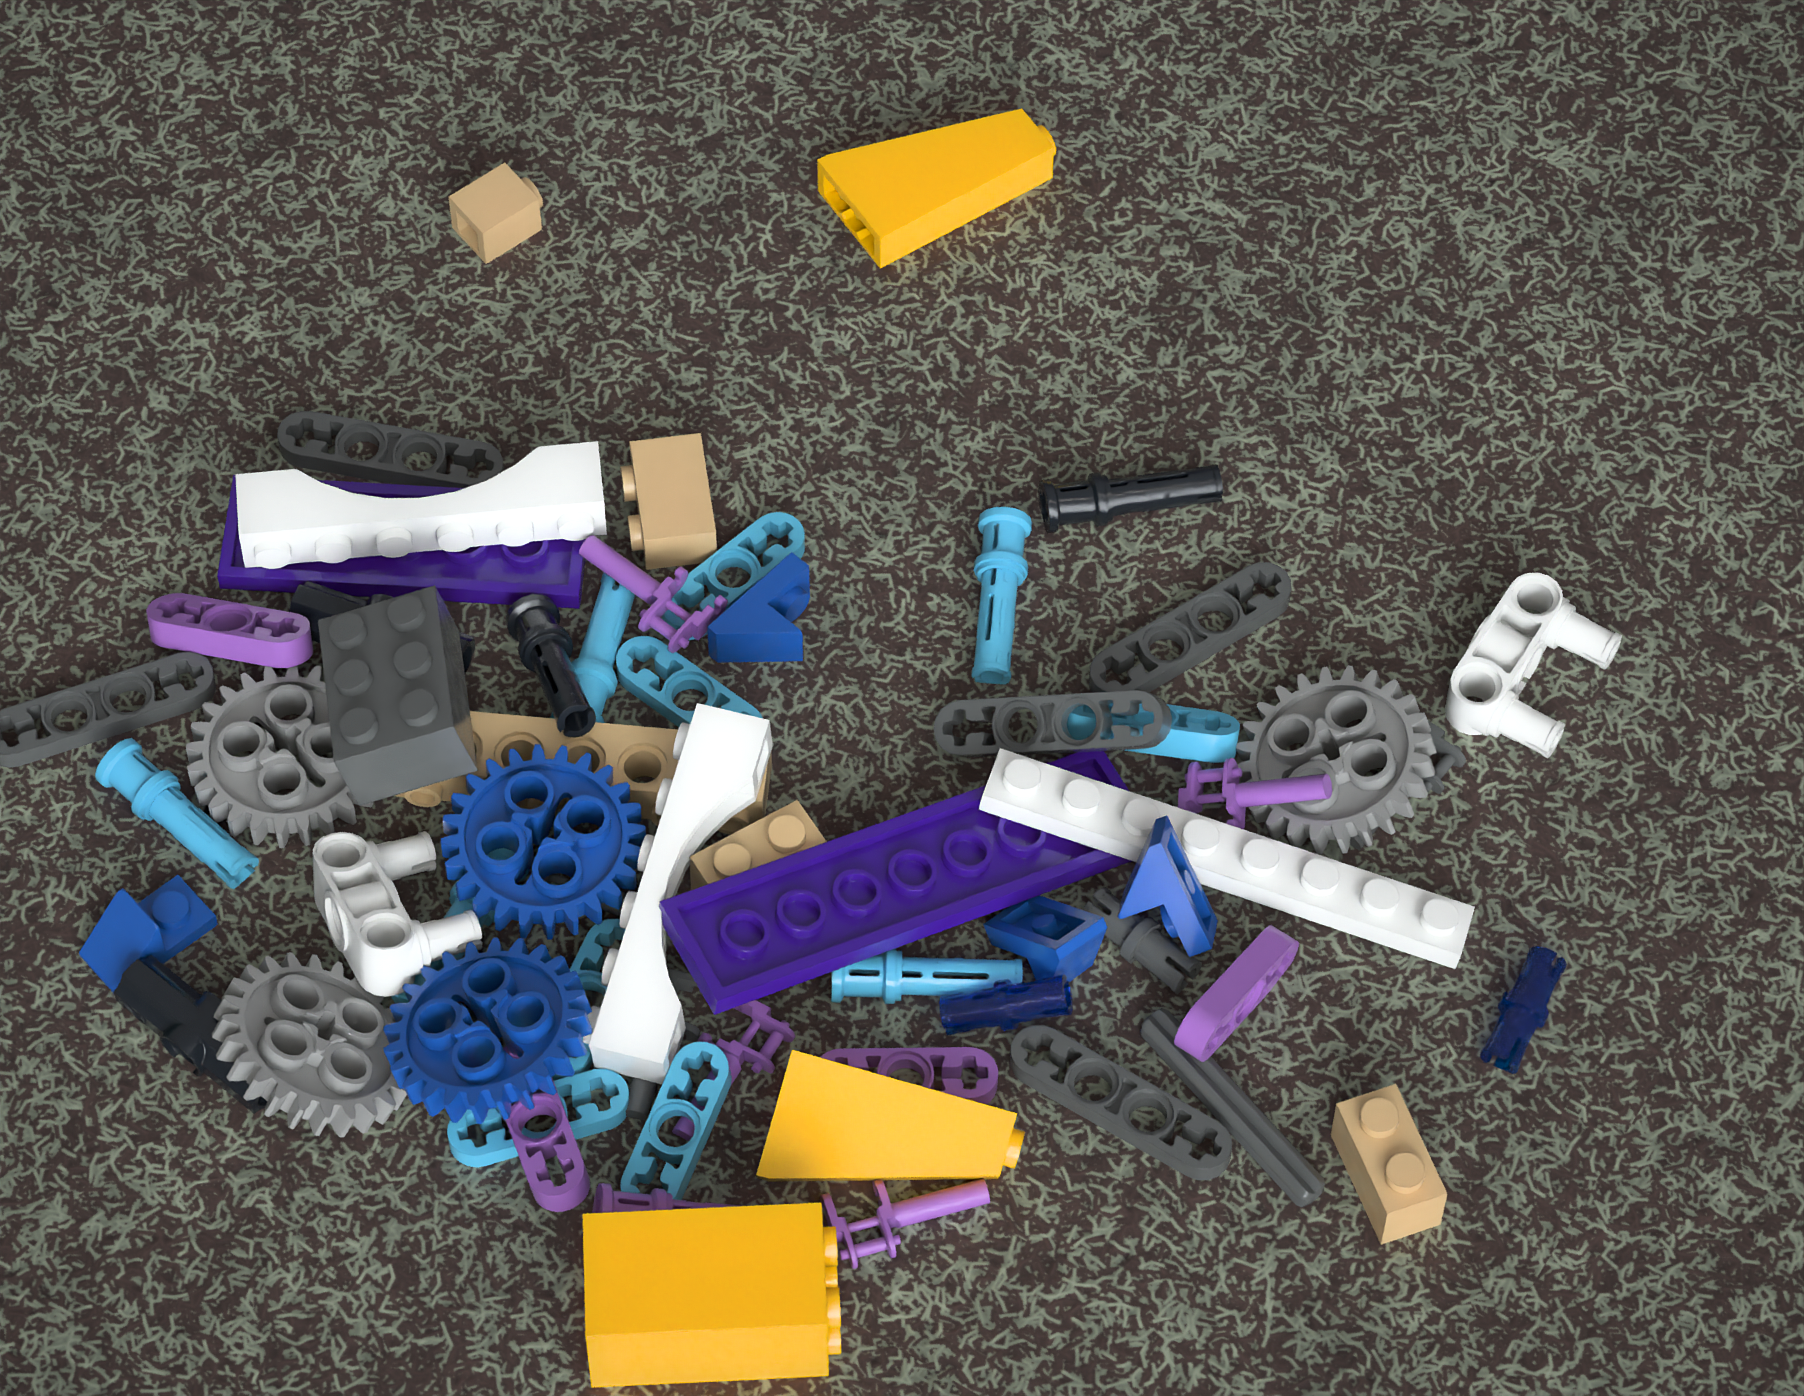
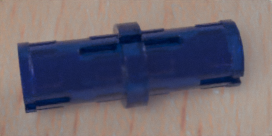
[1480,946,1567,1074]
[939,974,1073,1035]

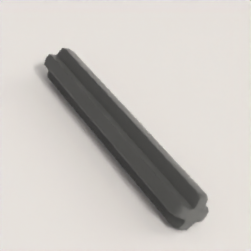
[1140,1008,1325,1207]

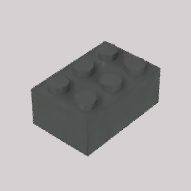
[318,585,478,806]

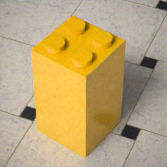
[583,1202,841,1387]

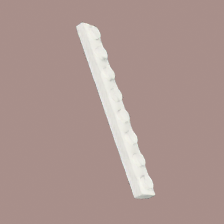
[979,748,1475,969]

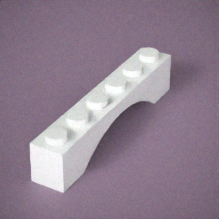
[235,441,607,569]
[583,703,773,1084]

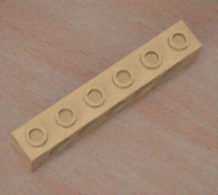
[396,711,772,835]

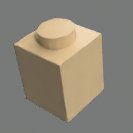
[449,162,543,264]

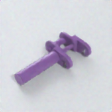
[579,535,728,653]
[1178,758,1332,830]
[672,1000,795,1141]
[820,1179,990,1269]

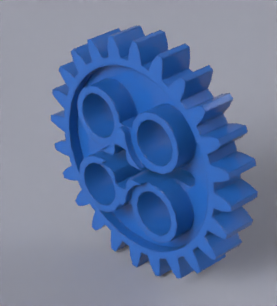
[441,744,646,940]
[383,937,593,1124]

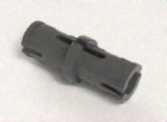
[1083,887,1202,995]

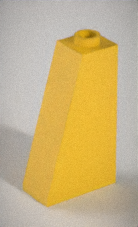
[817,109,1056,268]
[756,1050,1025,1181]

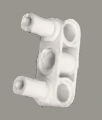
[1445,573,1622,758]
[313,831,482,997]

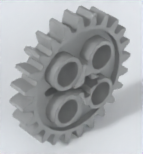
[186,665,373,848]
[1236,665,1436,854]
[212,953,407,1137]

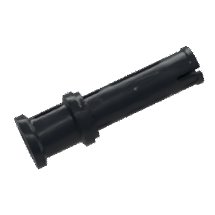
[1038,464,1223,534]
[505,594,596,738]

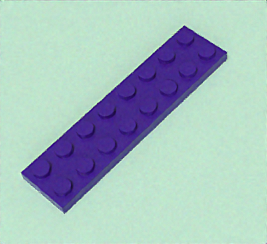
[659,751,1131,1015]

